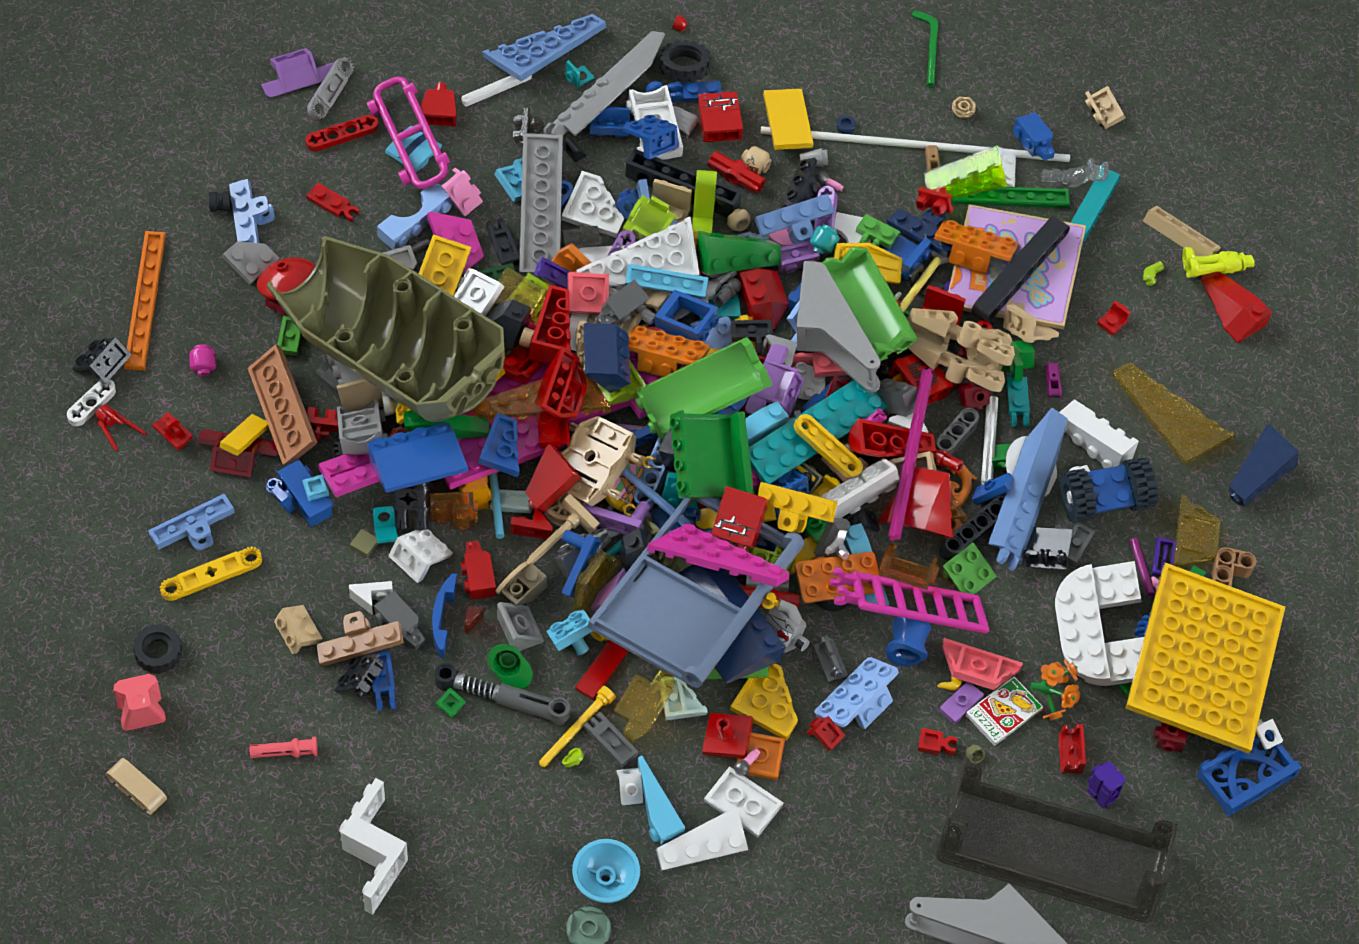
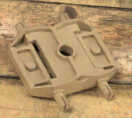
[562,416,644,507]

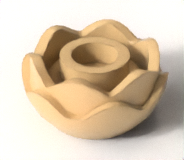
[952,97,976,119]
[727,209,751,232]

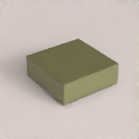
[350,529,378,558]

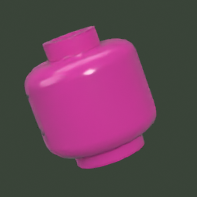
[189,345,217,376]

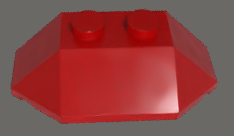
[735,267,789,331]
[534,347,587,418]

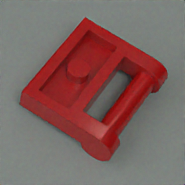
[503,345,547,384]

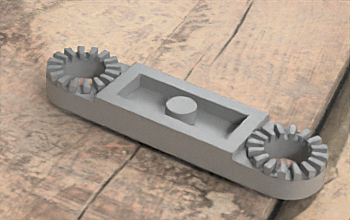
[307,57,354,120]

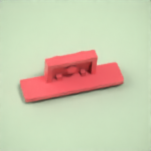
[791,352,848,377]

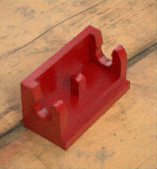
[1058,724,1086,773]

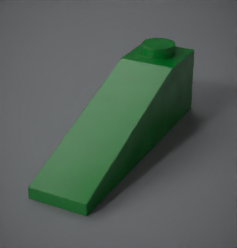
[403,410,490,439]

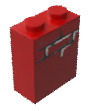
[697,92,743,143]
[711,486,769,551]

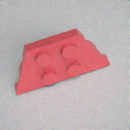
[941,638,1023,690]

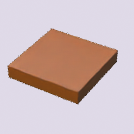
[737,732,785,780]

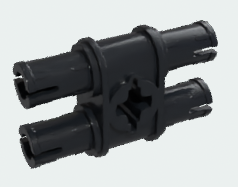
[392,482,431,530]

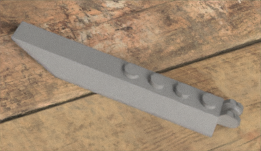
[544,31,665,136]

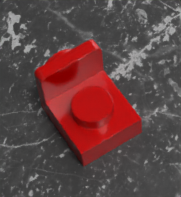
[1097,301,1130,336]
[806,716,845,751]

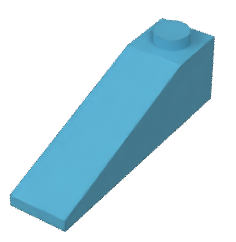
[746,401,789,447]
[844,523,889,606]
[638,756,685,846]

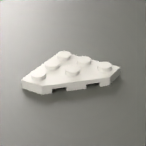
[561,171,624,238]

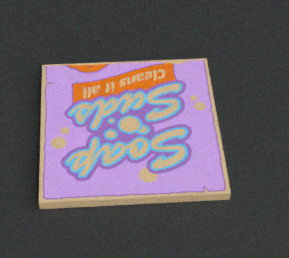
[948,204,1086,329]

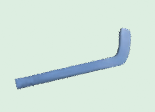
[621,467,691,526]

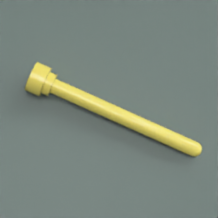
[900,257,941,312]

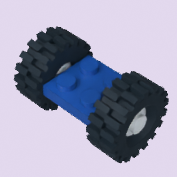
[1059,457,1158,523]

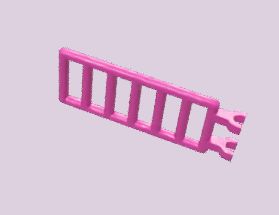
[830,567,989,633]

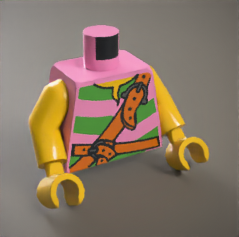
[605,455,656,517]

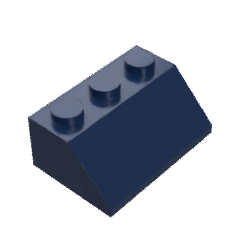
[583,323,631,393]

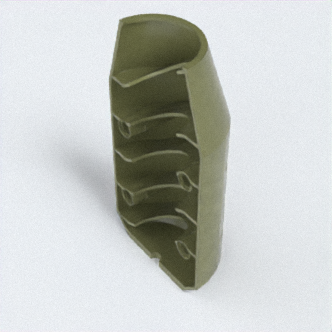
[266,236,505,422]

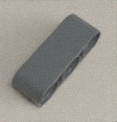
[935,408,979,456]

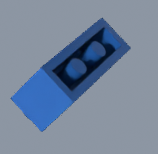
[277,460,334,527]

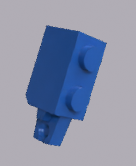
[1013,113,1055,160]

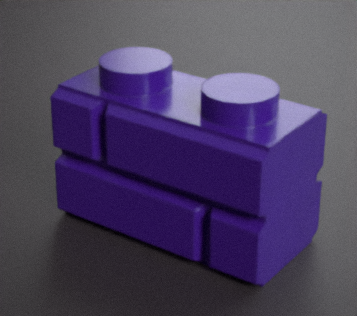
[1087,762,1126,808]

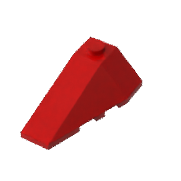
[1201,272,1272,343]
[848,418,936,457]

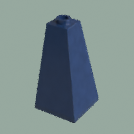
[1229,424,1298,506]

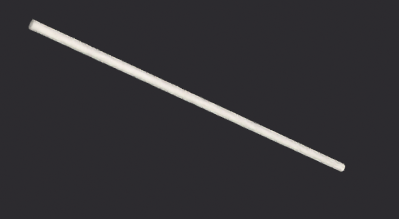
[761,126,1070,162]

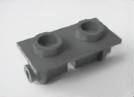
[813,636,848,682]

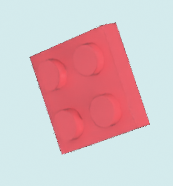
[568,272,609,315]

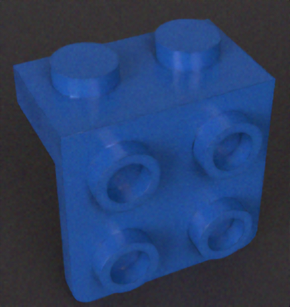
[883,235,932,281]

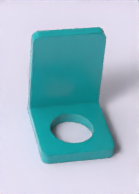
[565,60,594,89]
[373,506,398,544]

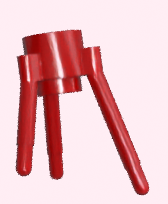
[96,405,147,451]

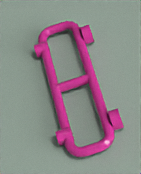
[366,76,450,189]

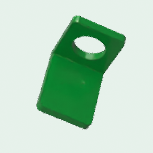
[992,444,1011,471]

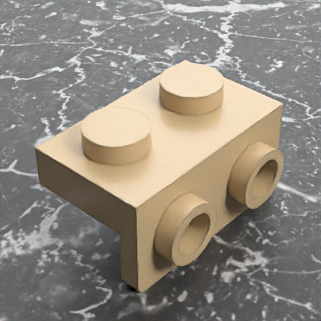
[1085,86,1125,129]
[274,605,323,654]

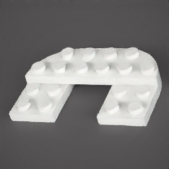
[1055,561,1144,686]

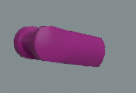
[1045,363,1062,398]

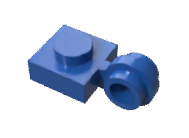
[266,478,296,514]

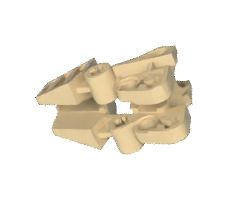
[908,308,1015,392]

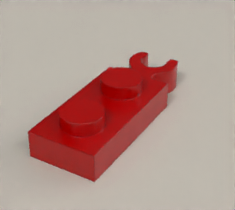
[306,183,359,222]

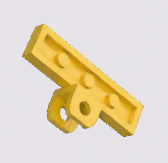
[758,482,838,533]

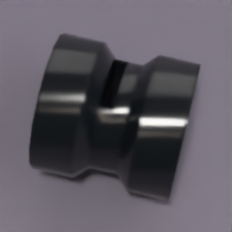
[209,191,231,212]

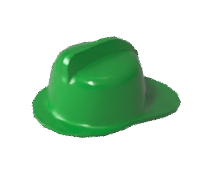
[487,644,533,689]

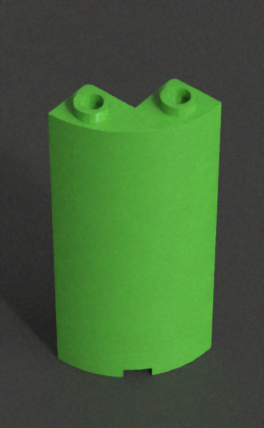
[822,247,918,361]
[635,337,773,439]

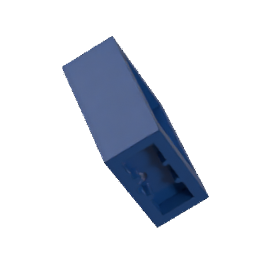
[655,290,719,341]

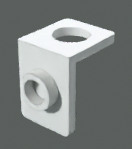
[1256,719,1283,750]
[616,768,643,805]

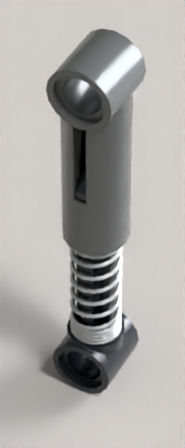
[435,662,570,726]

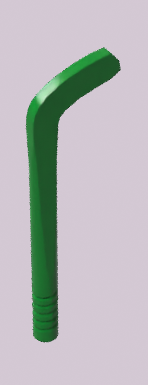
[911,10,938,87]

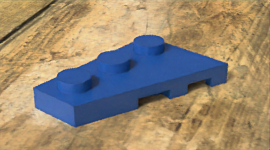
[478,413,519,477]

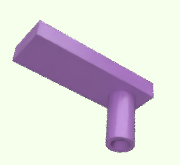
[584,501,651,535]

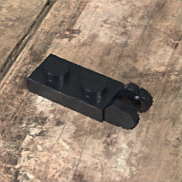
[486,218,520,265]

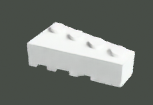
[1059,399,1139,469]

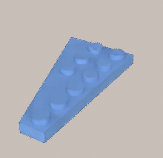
[482,14,606,81]

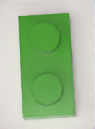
[277,316,302,356]

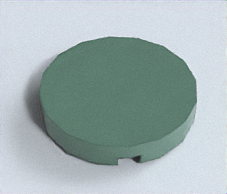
[566,906,611,944]

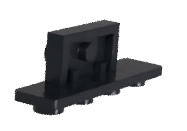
[780,158,822,209]

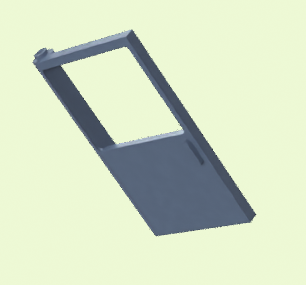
[588,498,804,688]

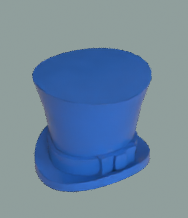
[886,617,931,666]

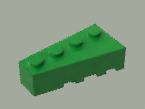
[698,231,781,275]

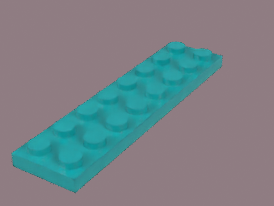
[749,380,888,484]

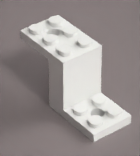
[339,778,408,915]

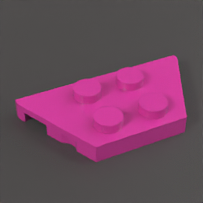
[427,212,484,275]

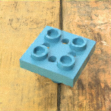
[546,610,593,655]

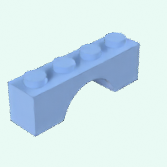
[377,184,452,250]

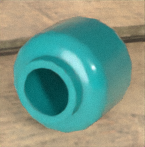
[810,224,839,255]

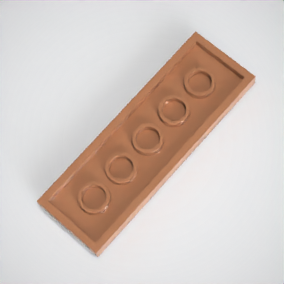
[248,344,317,466]

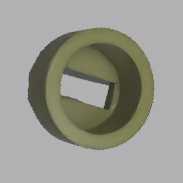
[966,744,985,764]

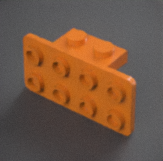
[934,220,1019,273]
[628,326,710,377]
[794,552,883,603]

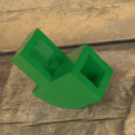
[1002,340,1035,382]

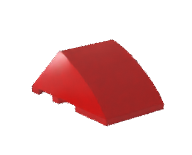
[877,467,954,538]

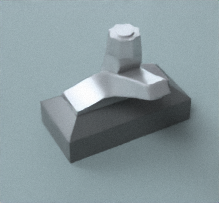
[814,518,851,560]

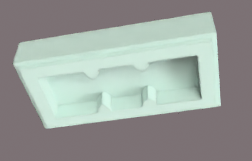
[490,489,532,513]

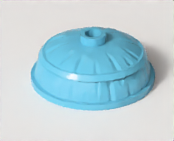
[572,839,640,903]

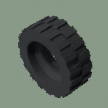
[133,624,183,674]

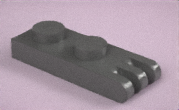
[583,712,638,768]

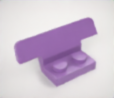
[261,48,334,98]
[745,344,805,416]

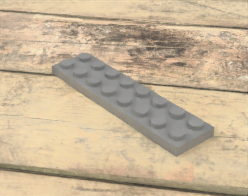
[519,133,563,276]

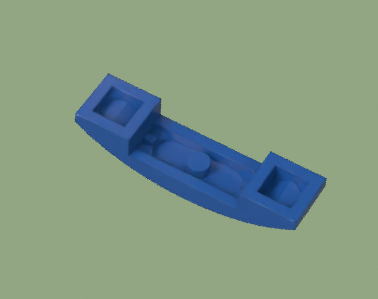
[432,573,457,659]

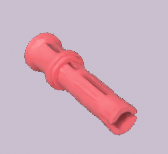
[250,737,318,759]

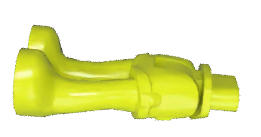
[1182,247,1254,278]

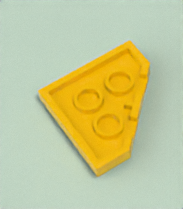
[730,664,798,741]

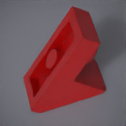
[510,509,553,539]

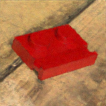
[536,411,570,448]

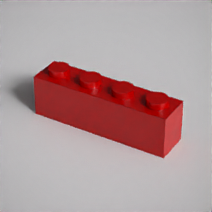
[528,284,571,363]

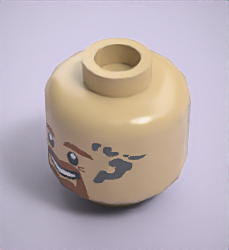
[741,146,772,175]

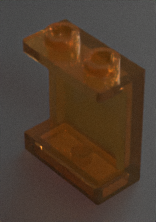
[879,543,940,590]

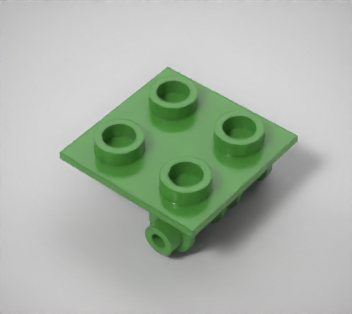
[942,542,997,594]

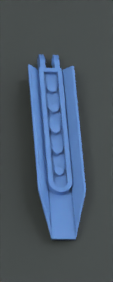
[988,408,1068,571]

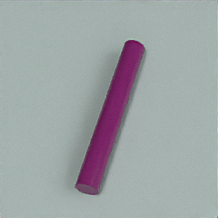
[1129,538,1155,596]

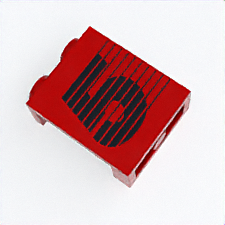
[888,353,953,405]

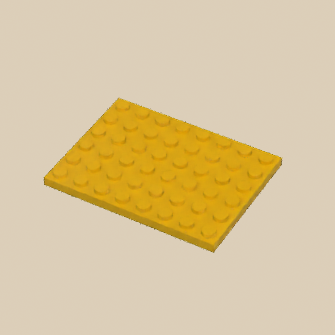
[1125,563,1285,754]

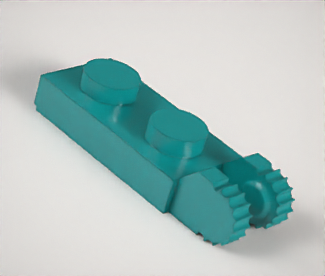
[1006,377,1030,427]

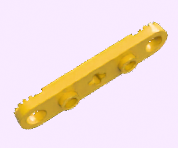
[160,547,262,601]

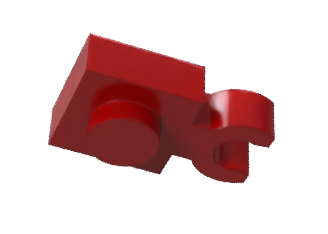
[918,728,958,755]

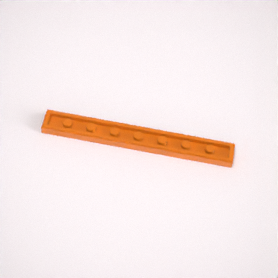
[124,231,166,371]

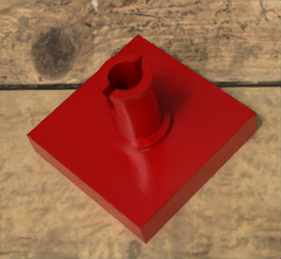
[702,713,754,759]

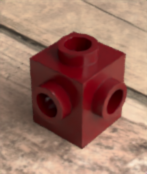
[958,380,992,410]
[1153,722,1187,753]

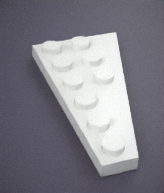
[576,217,699,287]

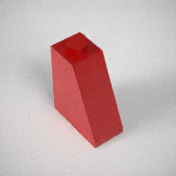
[525,444,582,512]

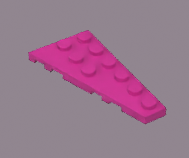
[647,523,790,587]

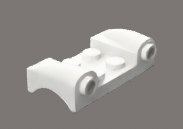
[625,85,683,160]

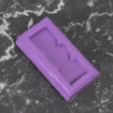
[939,682,984,725]

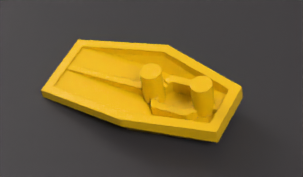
[834,243,903,284]

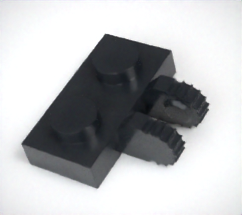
[731,320,773,355]

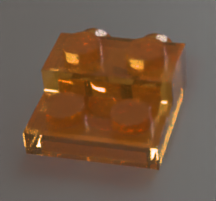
[430,492,478,530]

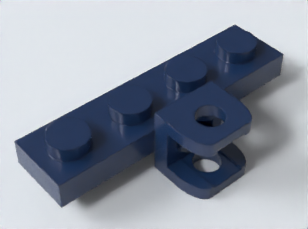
[887,208,952,258]

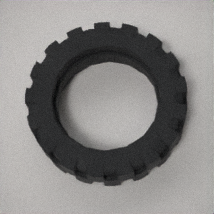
[660,40,711,83]

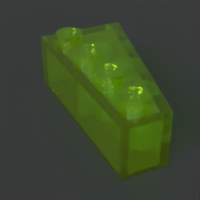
[924,145,1007,199]

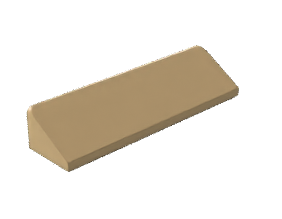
[1143,206,1221,256]

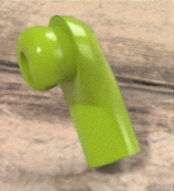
[1143,261,1164,286]

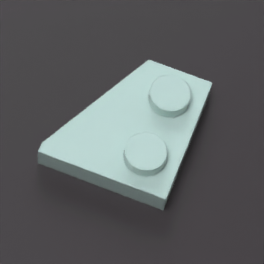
[659,676,707,720]

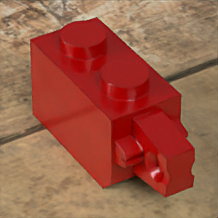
[461,541,496,600]

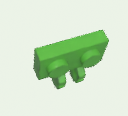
[856,214,900,249]

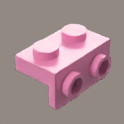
[442,168,483,216]

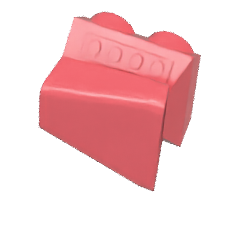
[113,674,166,731]

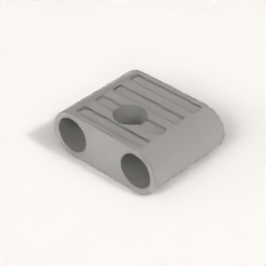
[673,106,699,138]

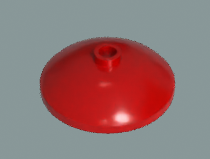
[257,257,315,300]

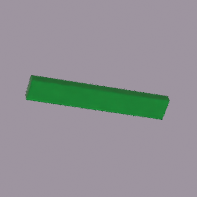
[952,185,1070,208]

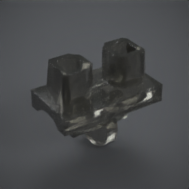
[513,107,545,143]
[562,224,602,249]

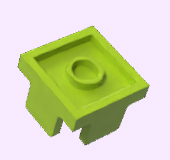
[622,195,677,240]

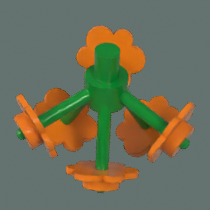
[1031,659,1080,721]

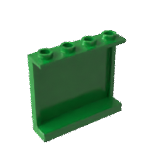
[669,410,754,499]

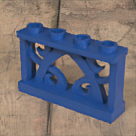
[1197,730,1301,817]

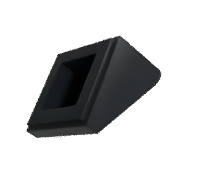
[564,137,587,162]

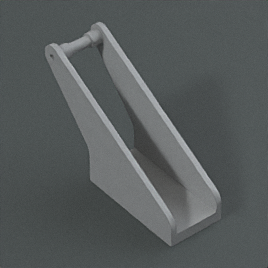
[796,261,880,392]
[905,884,1067,944]

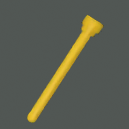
[539,686,616,767]

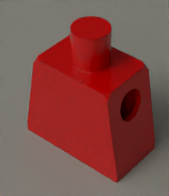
[421,83,456,127]

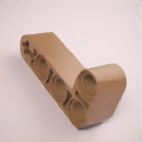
[1211,547,1257,587]

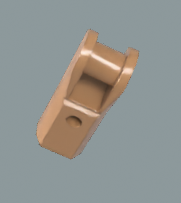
[925,145,941,179]

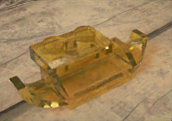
[614,669,674,745]

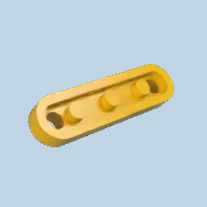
[794,414,863,479]

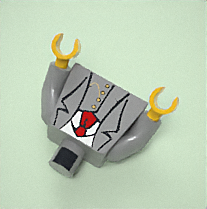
[762,593,810,653]

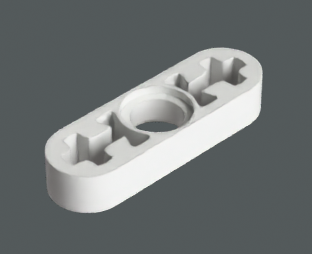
[67,380,116,426]

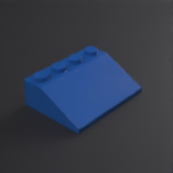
[367,422,469,493]

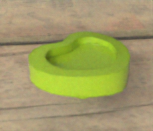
[562,748,584,767]

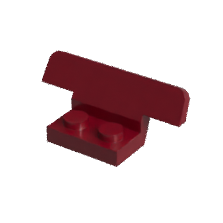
[197,430,278,478]

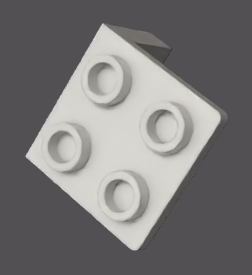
[389,528,453,583]

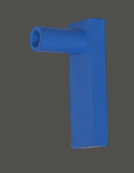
[562,530,602,599]

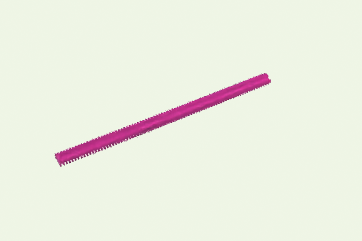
[888,369,933,541]

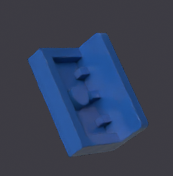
[590,107,630,137]

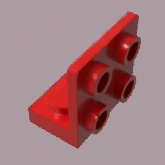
[922,285,966,326]

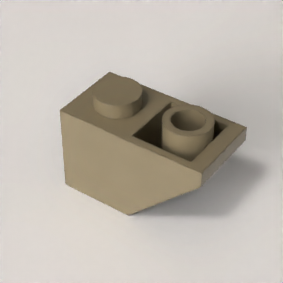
[501,563,548,606]

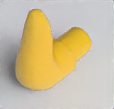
[937,677,962,691]

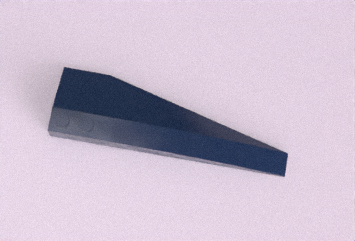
[650,508,785,684]

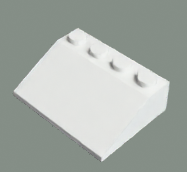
[821,458,900,523]

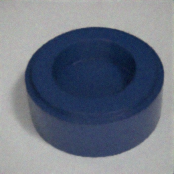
[836,116,856,134]

